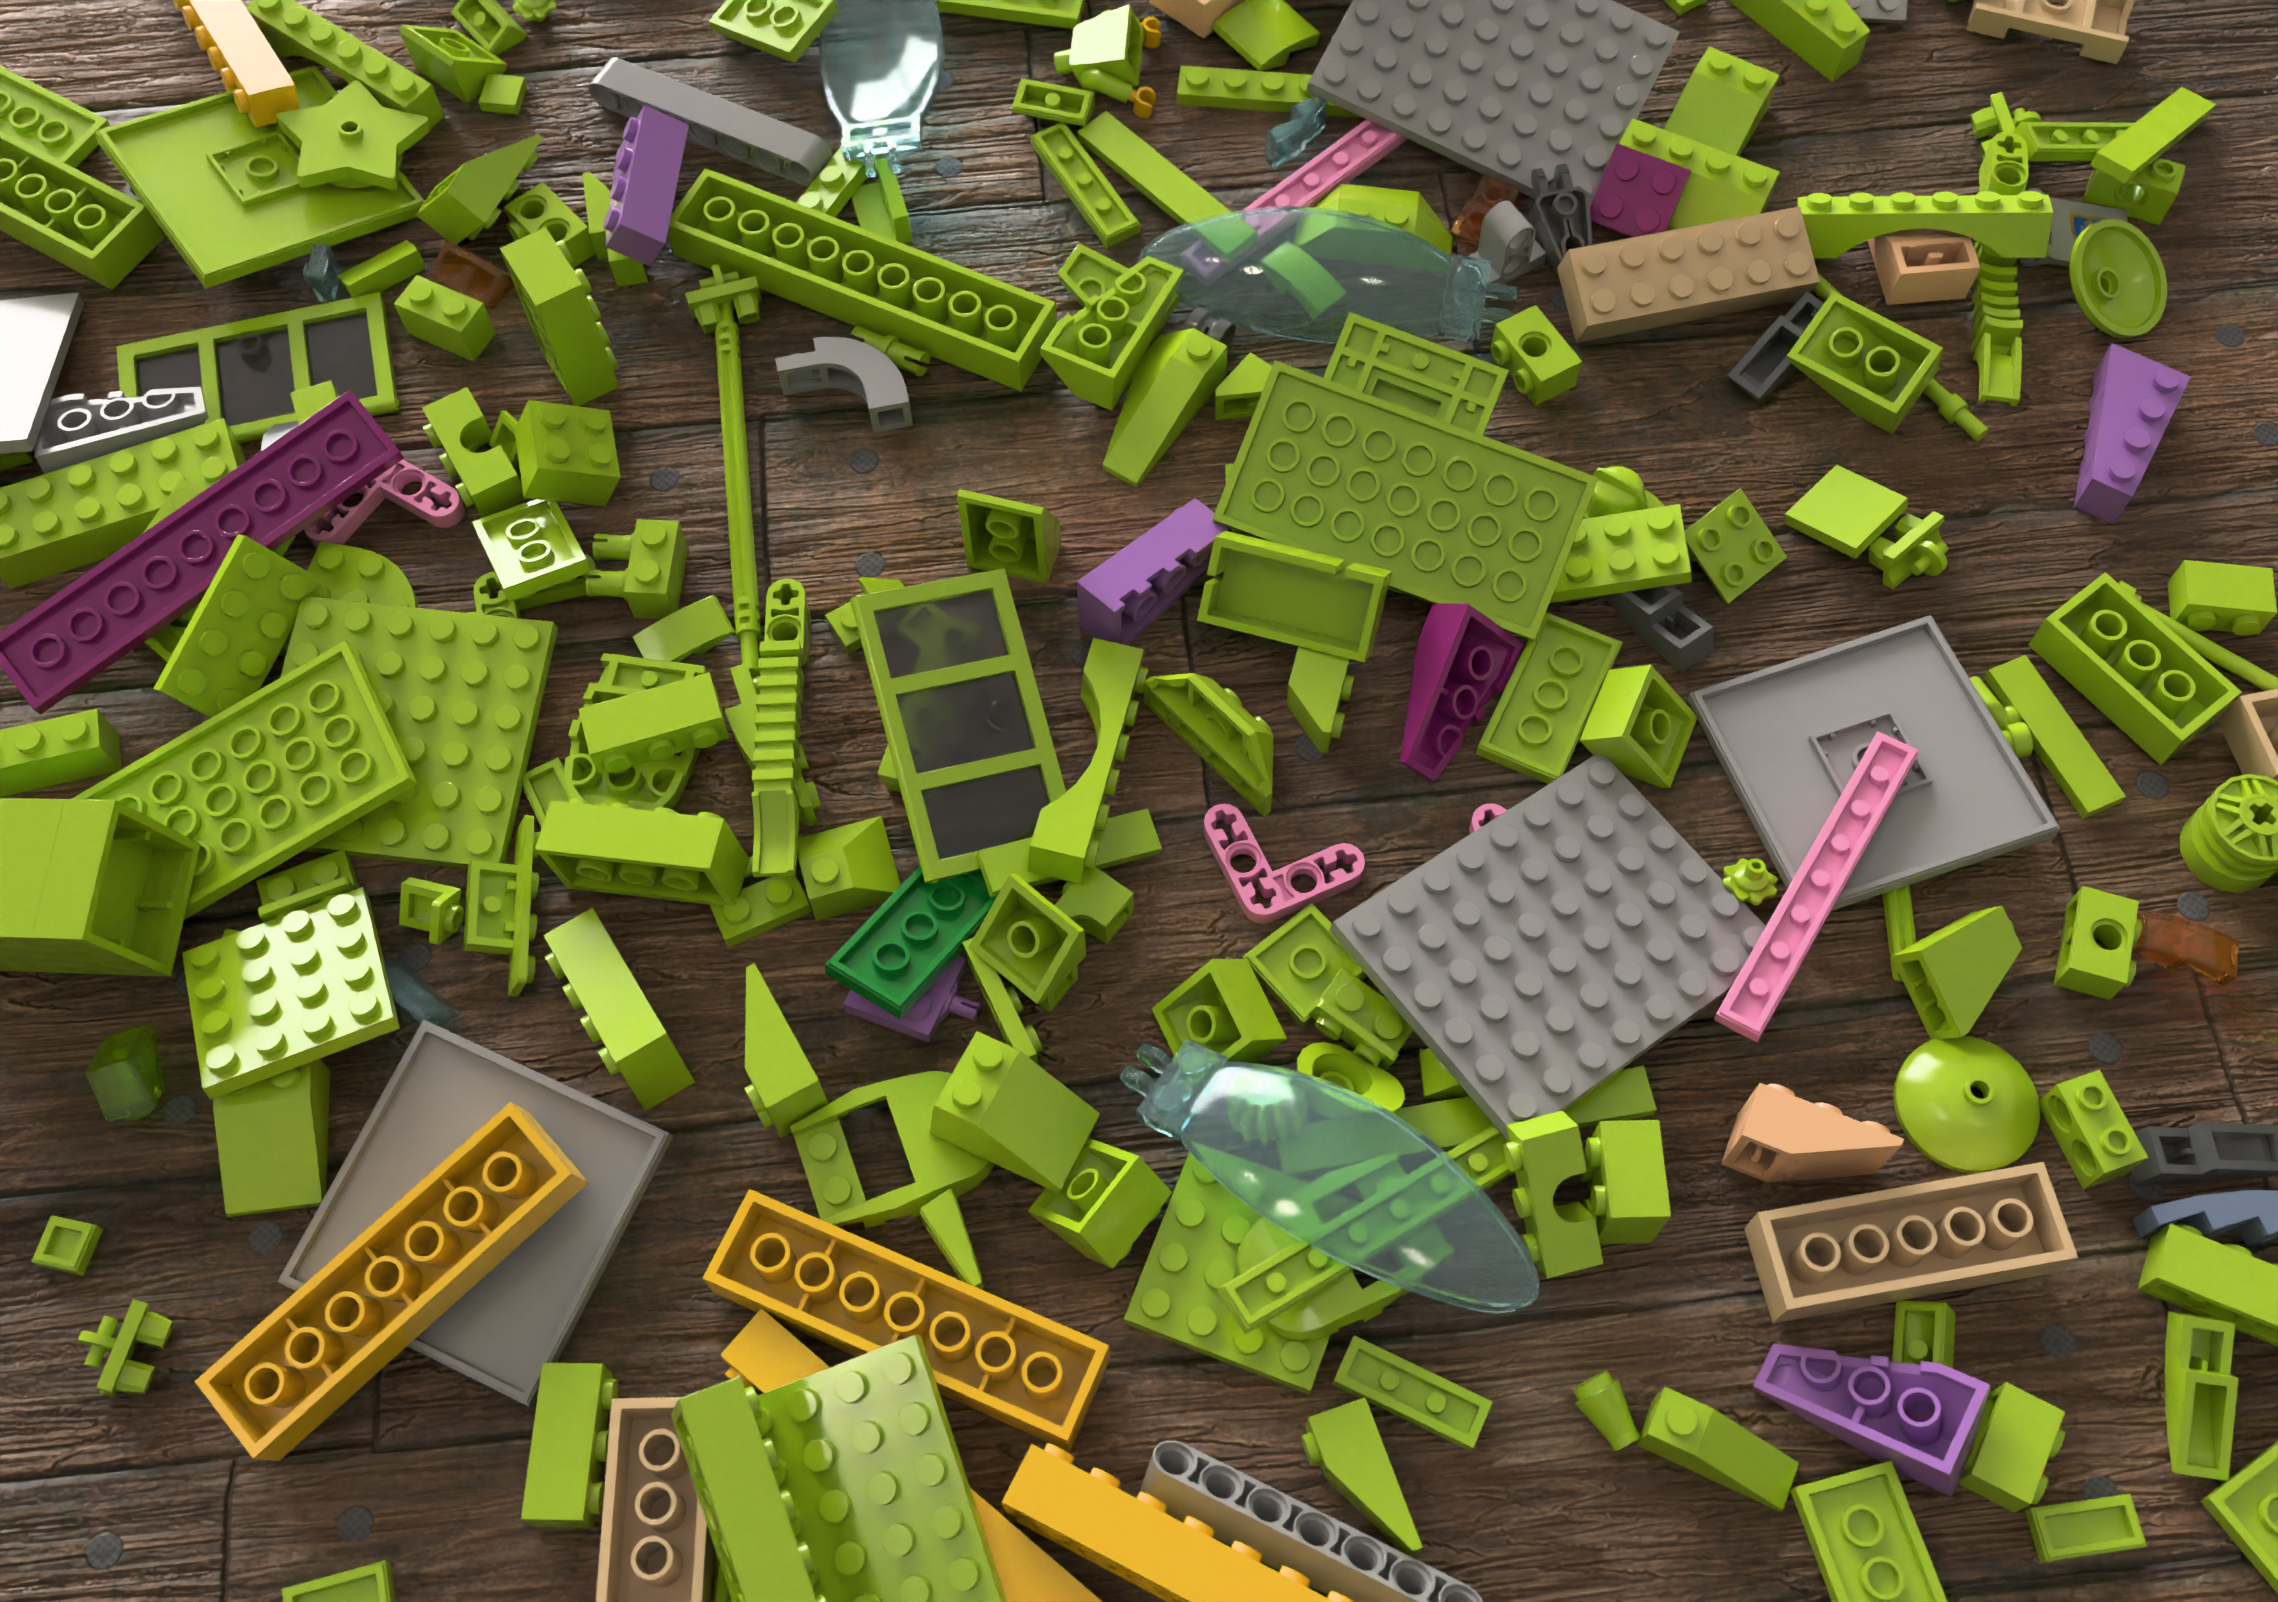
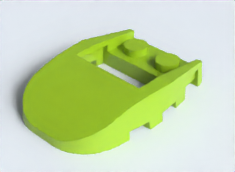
[563,653,706,811]
[790,1071,995,1228]
[1237,1153,1454,1341]

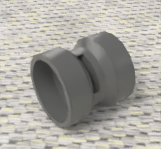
[1183,307,1236,351]

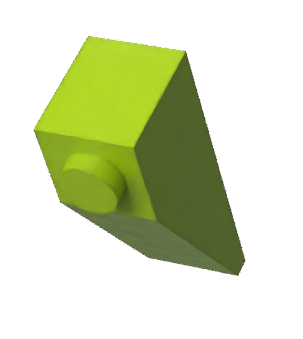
[1636,1387,1799,1512]
[1301,1397,1423,1557]

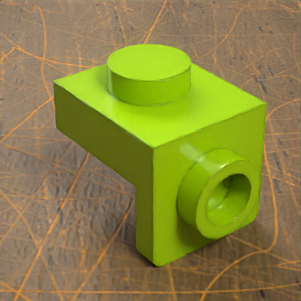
[399,877,464,945]

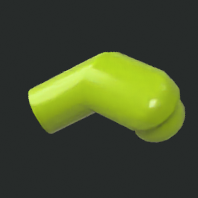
[1969,676,2021,730]

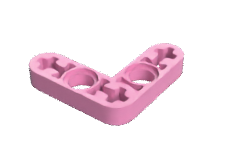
[304,459,465,548]
[1204,804,1365,924]

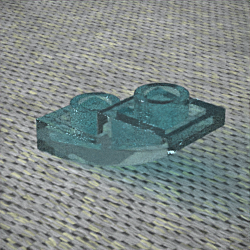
[1265,96,1328,169]

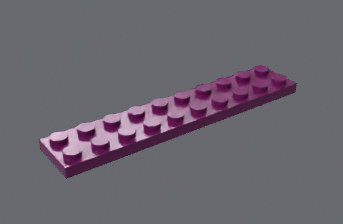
[0,390,404,714]

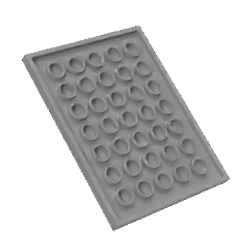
[1307,0,1680,206]
[1329,754,1766,1142]

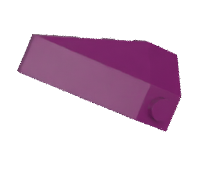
[1400,603,1524,782]

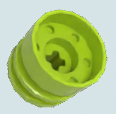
[2180,774,2278,893]

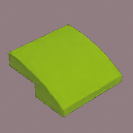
[1212,0,1321,71]

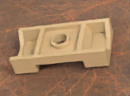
[1967,0,2135,64]

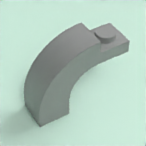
[775,337,913,433]

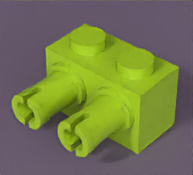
[585,519,688,620]

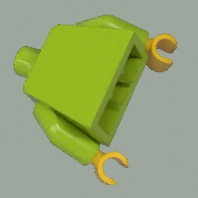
[1054,4,1162,118]

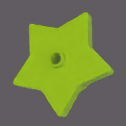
[276,80,430,190]

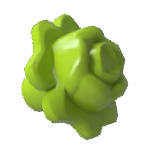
[513,0,557,22]
[1722,858,1778,905]

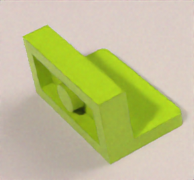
[851,157,912,243]

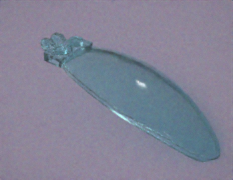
[819,0,944,177]
[1138,206,1518,343]
[1119,1039,1540,1314]

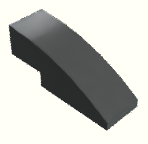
[1727,291,1824,402]
[1605,585,1714,673]
[2131,1122,2278,1185]

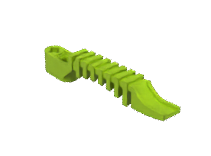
[1971,132,2029,406]
[752,578,811,877]

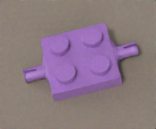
[835,951,982,1044]

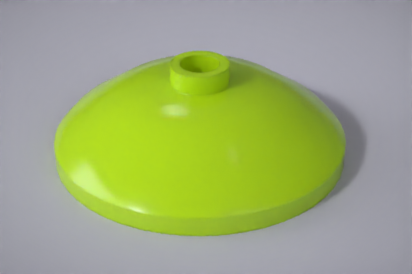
[2069,219,2167,338]
[1893,1035,2040,1174]

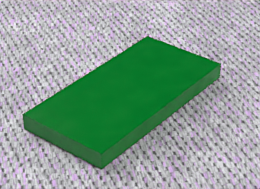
[825,847,997,1020]

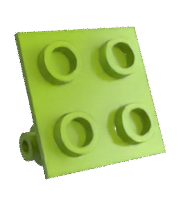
[1684,488,1787,604]

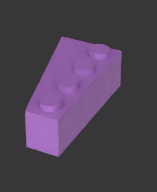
[603,105,689,266]
[2074,343,2191,525]
[1076,498,1232,645]

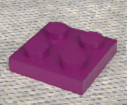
[1590,143,1691,238]

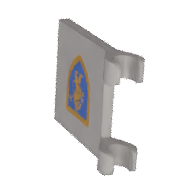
[2019,188,2127,267]

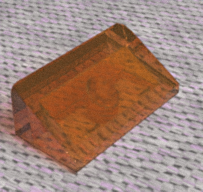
[429,239,514,309]

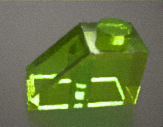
[85,1022,164,1123]

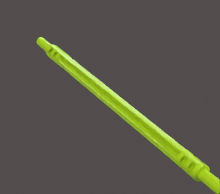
[714,303,761,677]

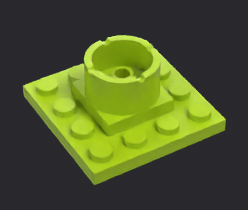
[1323,312,1509,436]

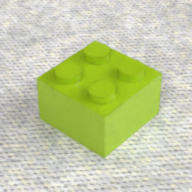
[514,400,621,507]
[1578,1120,1671,1244]

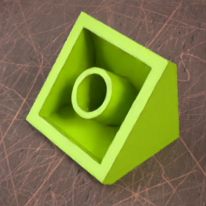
[399,25,508,104]
[969,873,1087,1004]

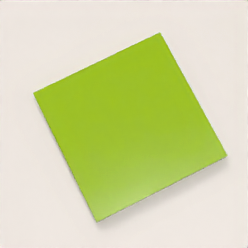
[95,66,425,289]

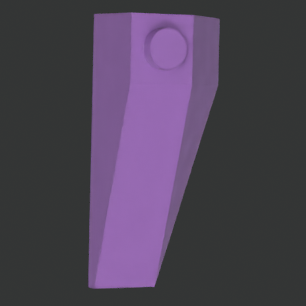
[1752,1344,1990,1497]

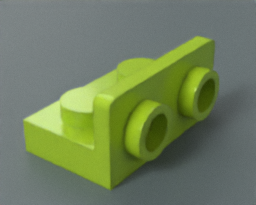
[256,850,359,923]
[1308,967,1413,1070]

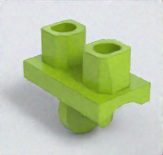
[1971,92,2042,159]
[685,263,762,334]
[1869,511,1948,589]
[77,1299,174,1397]

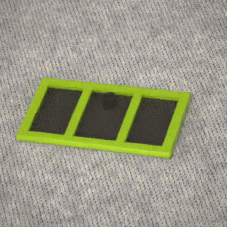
[116,292,400,444]
[850,568,1066,884]

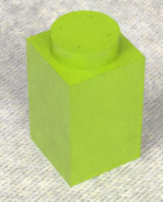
[0,798,201,977]

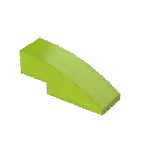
[582,172,648,287]
[2165,1311,2239,1481]

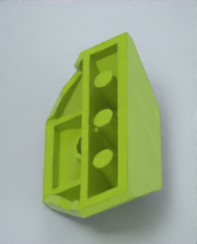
[1294,183,1453,272]
[1144,673,1273,817]

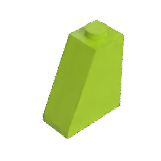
[1892,906,2022,1040]

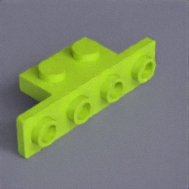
[463,815,540,997]

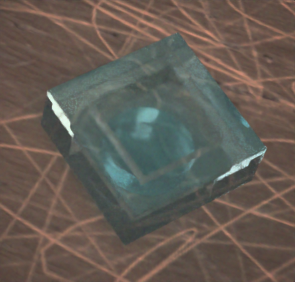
[303,244,341,301]

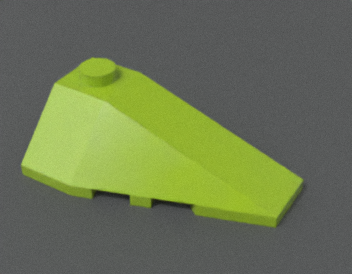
[1040,256,1184,411]
[1102,328,1228,488]

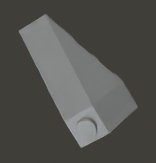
[34,387,209,474]

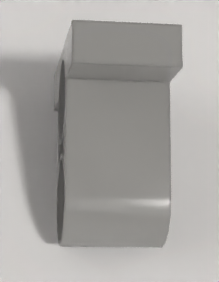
[1458,201,1547,297]

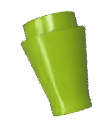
[1572,1370,1641,1451]

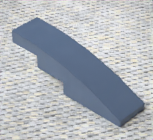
[2132,1190,2278,1248]

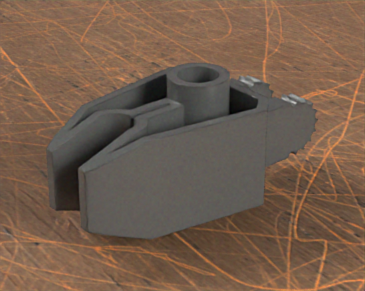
[1526,164,1592,278]

